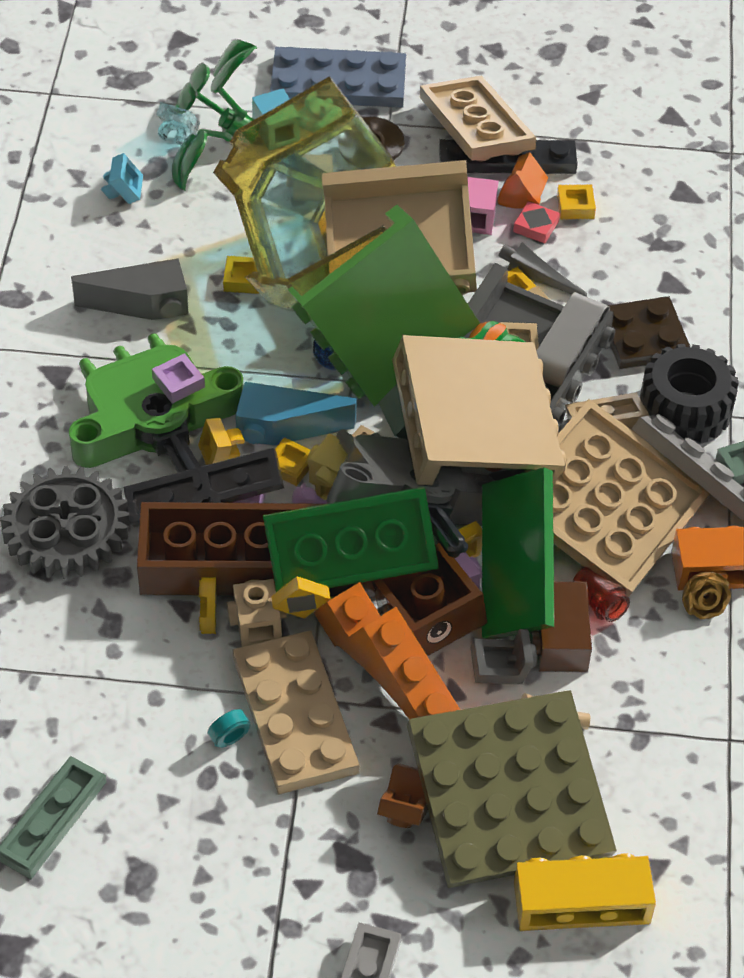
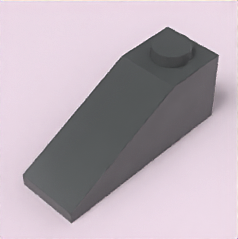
[71,258,189,320]

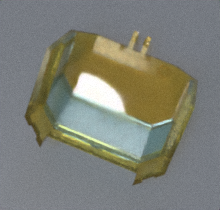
[213,76,397,312]

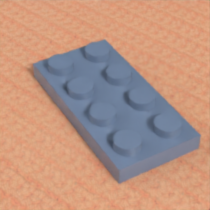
[270,46,406,108]

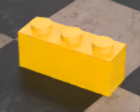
[514,853,656,931]

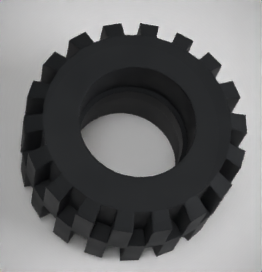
[640,344,739,444]

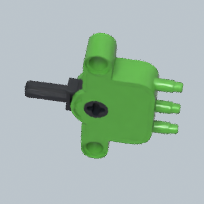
[69,333,244,473]

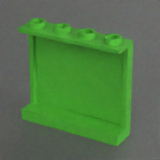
[288,205,480,407]

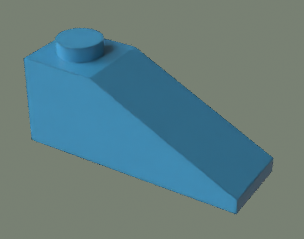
[235,382,357,446]

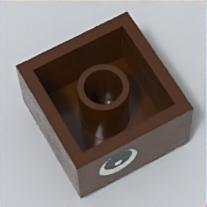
[372,543,488,656]

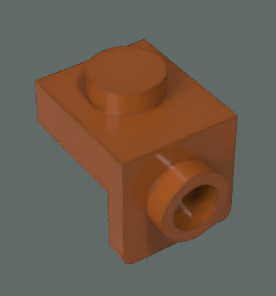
[377,763,428,828]

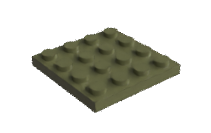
[407,690,617,888]

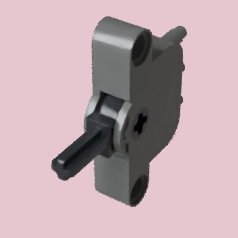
[326,429,496,558]

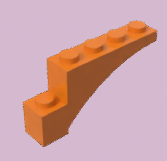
[313,582,461,719]

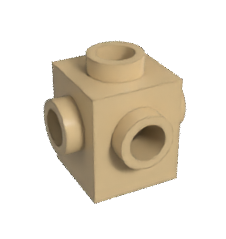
[227,579,287,647]

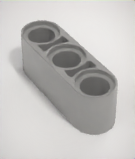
[536,292,610,388]

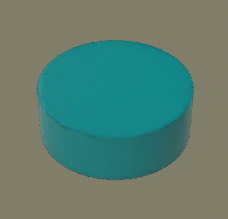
[207,709,251,748]

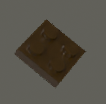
[608,296,690,370]

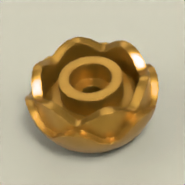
[682,572,731,619]

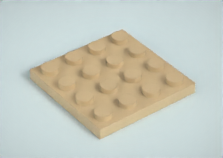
[526,399,710,599]

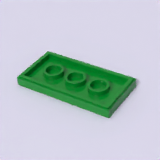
[482,467,554,639]
[263,487,439,592]

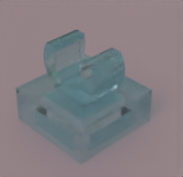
[156,102,200,145]

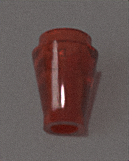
[573,567,630,622]

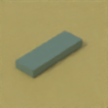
[0,756,107,879]

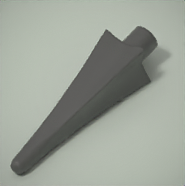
[498,242,587,297]

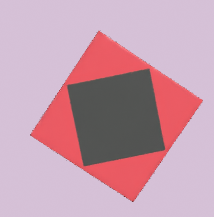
[513,201,560,244]

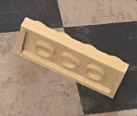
[420,76,536,161]
[233,630,360,795]

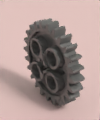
[0,466,130,579]

